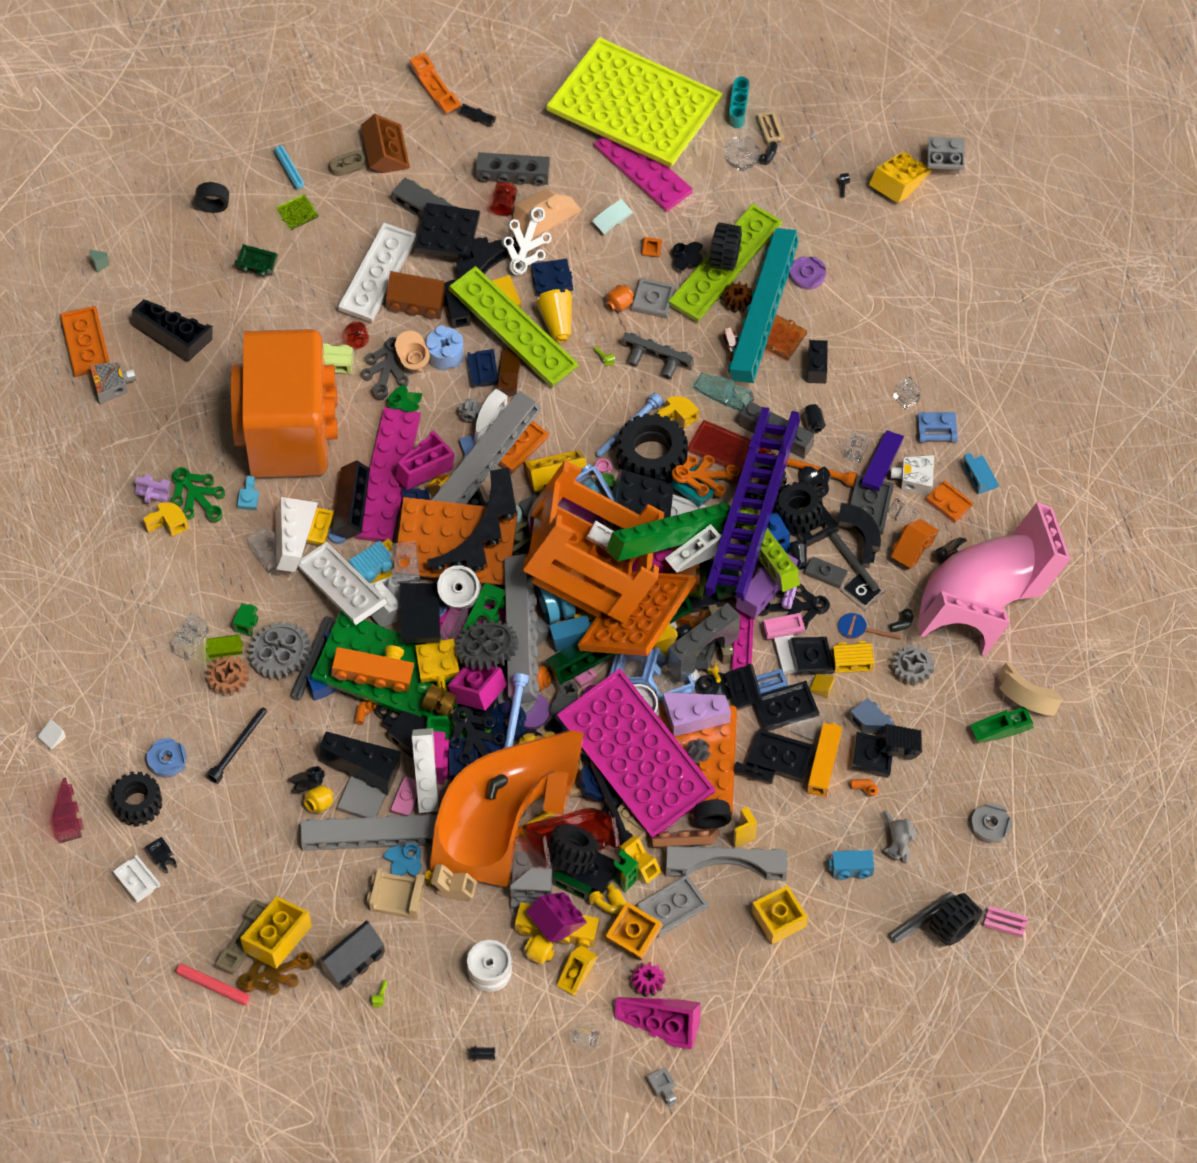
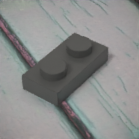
[695,639,718,669]

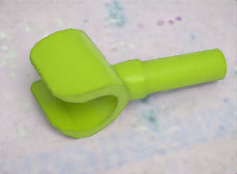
[594,346,615,366]
[372,980,388,1007]

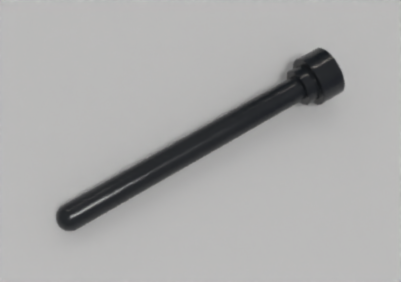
[206,707,267,784]
[590,760,633,846]

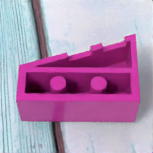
[396,430,455,490]

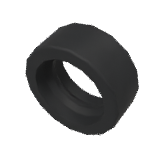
[194,182,230,213]
[693,799,732,829]

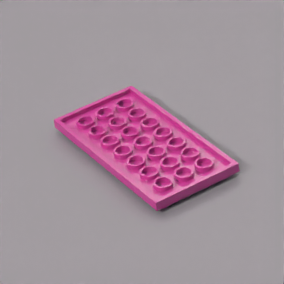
[557,668,716,839]

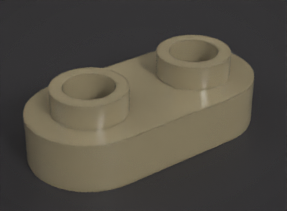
[330,151,365,175]

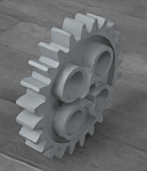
[248,621,312,679]

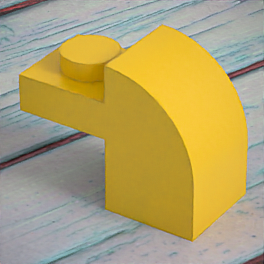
[657,396,699,429]
[143,502,189,537]
[620,835,661,884]

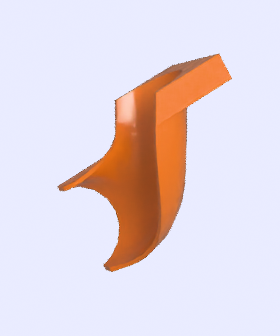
[430,730,584,887]

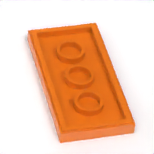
[60,306,110,377]

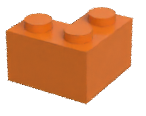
[891,519,940,568]

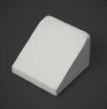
[38,720,66,750]

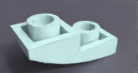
[592,199,633,235]

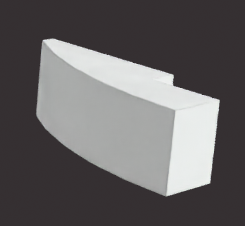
[474,389,508,443]

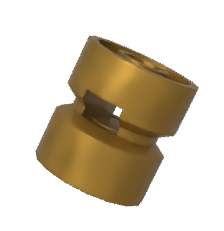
[422,684,458,717]

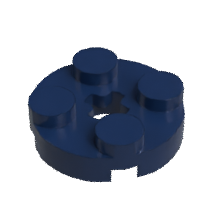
[488,702,527,741]
[578,764,615,801]

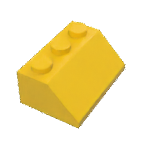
[524,449,587,493]

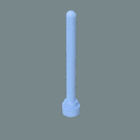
[596,392,664,457]
[504,673,529,748]

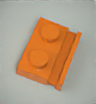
[926,480,973,523]

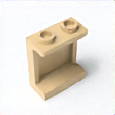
[367,868,426,920]

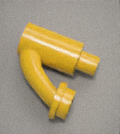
[589,884,626,916]

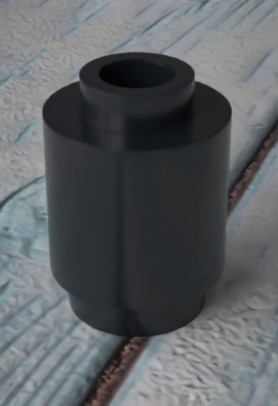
[803,404,826,433]

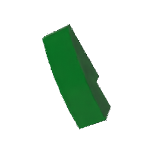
[970,707,1034,743]

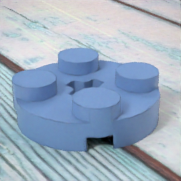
[147,738,187,777]

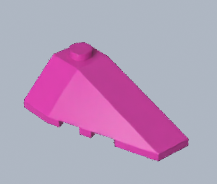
[615,997,701,1049]

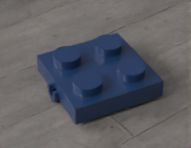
[531,258,573,296]

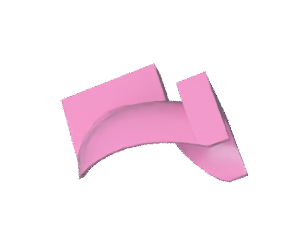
[918,502,1070,655]

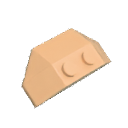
[510,189,581,238]

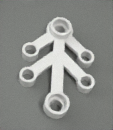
[501,207,551,275]

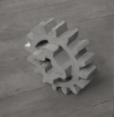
[892,644,935,685]

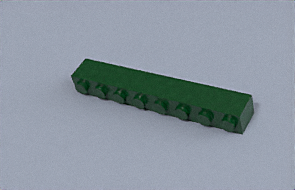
[545,596,693,685]

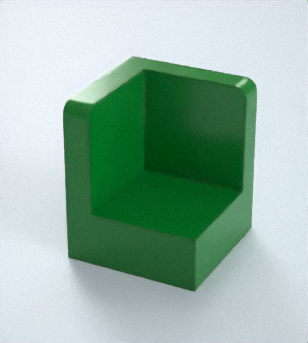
[427,716,451,740]

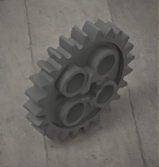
[455,619,519,671]

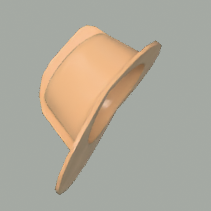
[395,331,430,372]

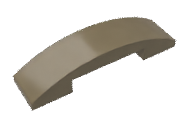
[215,899,268,974]

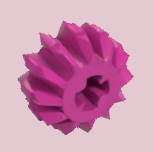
[631,961,666,997]

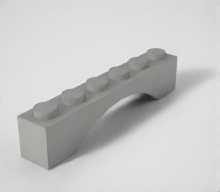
[666,845,787,881]

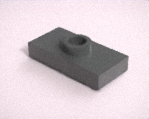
[805,556,848,589]

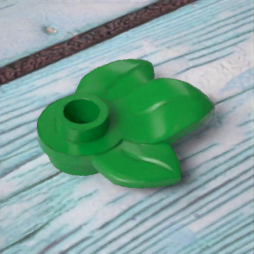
[387,385,422,412]

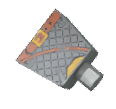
[90,362,136,404]

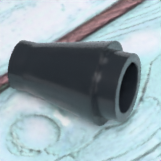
[788,540,807,570]

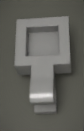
[647,1067,677,1107]

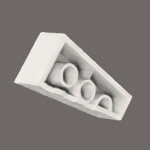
[275,497,318,572]

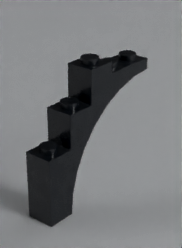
[444,236,524,329]
[427,467,518,572]

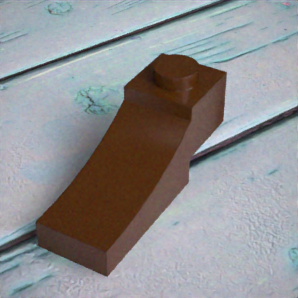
[498,349,521,396]

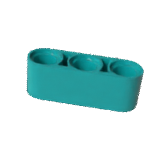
[729,76,750,128]

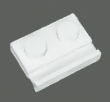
[113,855,161,903]

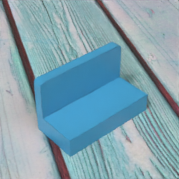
[962,453,999,495]

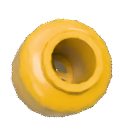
[304,785,333,814]
[524,935,556,965]

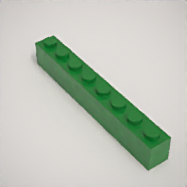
[606,502,731,562]

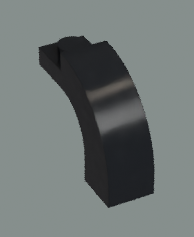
[838,503,881,568]

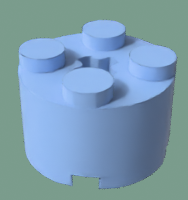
[426,326,464,370]

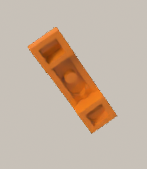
[410,52,461,114]

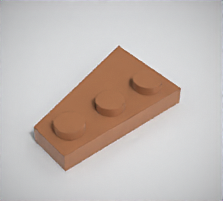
[652,827,720,847]

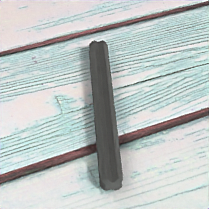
[291,616,334,701]

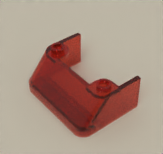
[522,808,620,868]

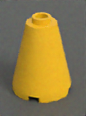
[536,289,572,343]

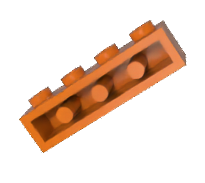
[331,647,414,692]

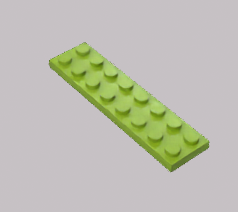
[668,203,782,323]
[449,266,579,388]

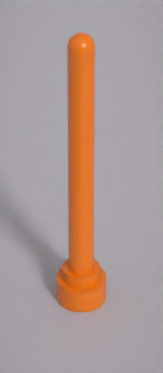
[770,454,858,487]

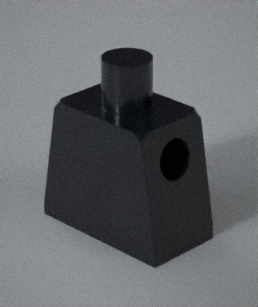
[383,711,428,758]

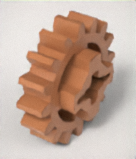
[207,654,249,696]

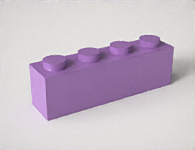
[735,554,798,619]

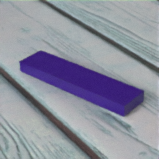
[861,430,904,492]

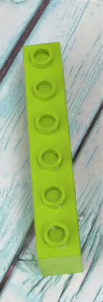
[735,507,800,592]

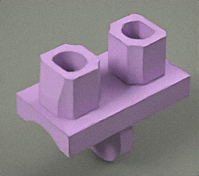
[135,474,170,503]

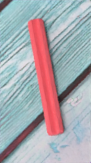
[176,963,250,1006]

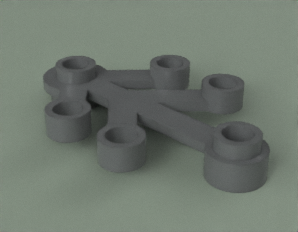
[361,337,412,400]

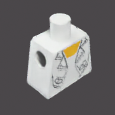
[891,455,934,496]

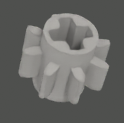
[459,399,482,422]

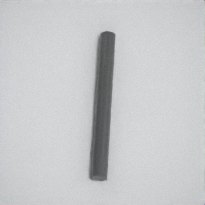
[830,532,879,591]

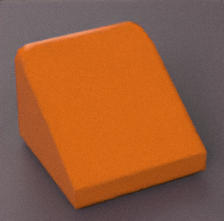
[642,237,663,257]

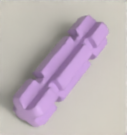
[781,587,797,609]

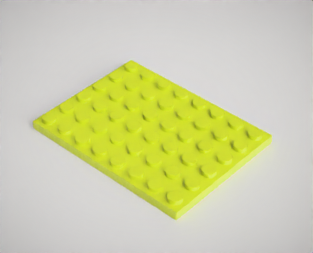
[546,37,723,168]

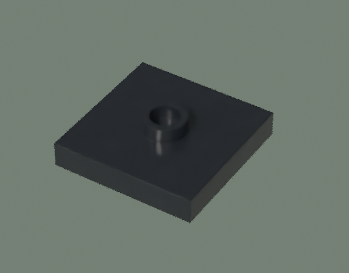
[789,637,835,675]
[851,731,893,778]
[567,852,620,894]

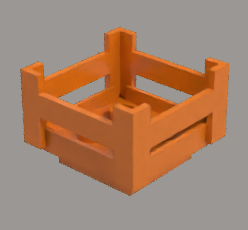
[523,460,664,623]

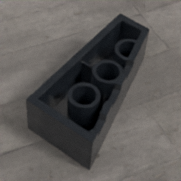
[132,299,213,362]
[319,731,401,795]

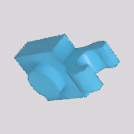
[237,476,259,510]

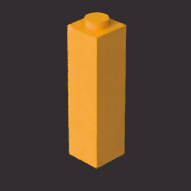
[807,723,843,797]

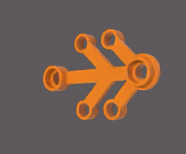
[671,455,740,497]

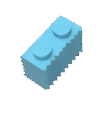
[349,541,394,582]

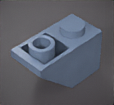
[849,698,894,734]

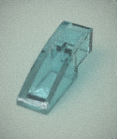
[693,373,755,411]

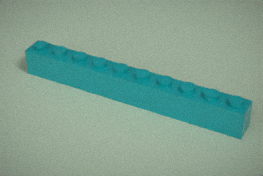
[728,228,799,383]

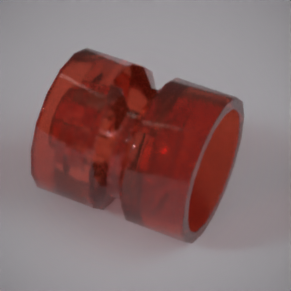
[490,182,518,216]

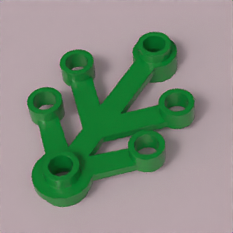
[171,467,225,522]

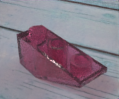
[52,778,84,844]

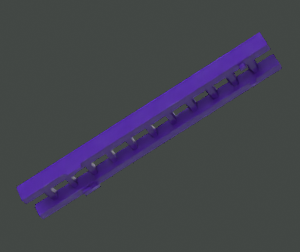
[706,407,800,601]

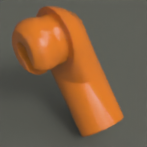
[354,700,377,725]
[851,779,879,796]

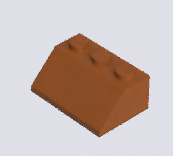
[361,114,410,173]
[386,271,445,319]

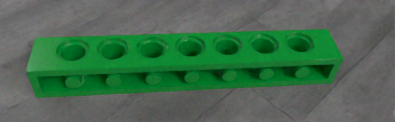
[422,582,506,722]

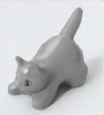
[883,810,916,863]

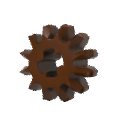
[722,281,752,312]

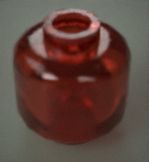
[344,321,369,349]

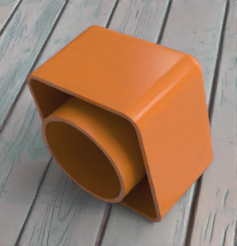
[231,329,338,478]

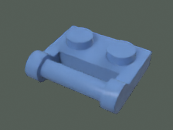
[918,412,958,443]

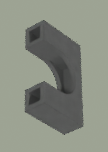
[667,603,740,682]

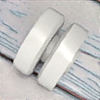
[437,565,481,611]
[467,940,512,992]

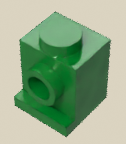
[233,603,259,637]

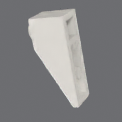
[665,524,721,573]

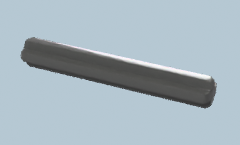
[889,892,955,943]

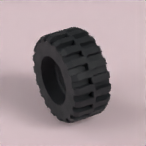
[616,413,688,483]

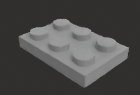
[511,851,553,910]

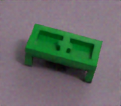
[613,850,639,893]

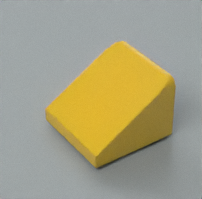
[810,674,835,698]

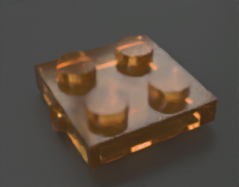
[765,314,807,360]

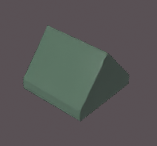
[89,250,110,273]

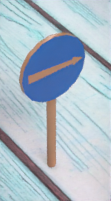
[838,613,902,639]

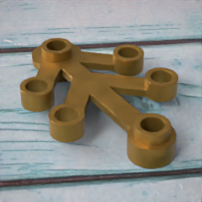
[238,951,314,995]

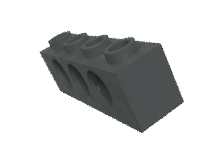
[476,152,550,185]

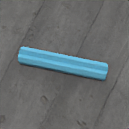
[274,145,304,189]

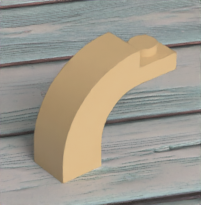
[997,662,1062,716]

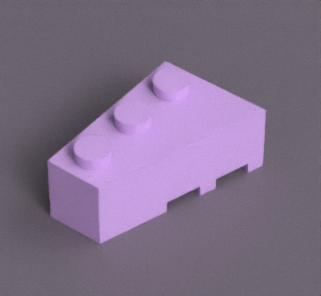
[663,692,731,737]

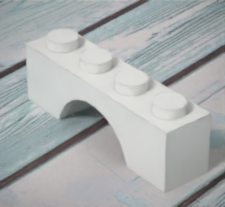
[412,728,440,813]

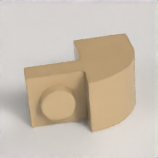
[431,864,477,900]

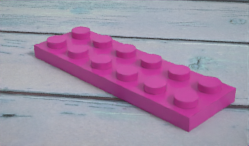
[594,136,693,212]

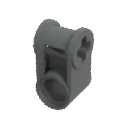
[550,681,578,716]

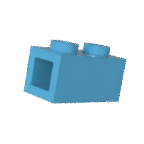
[550,615,593,651]
[828,850,874,880]

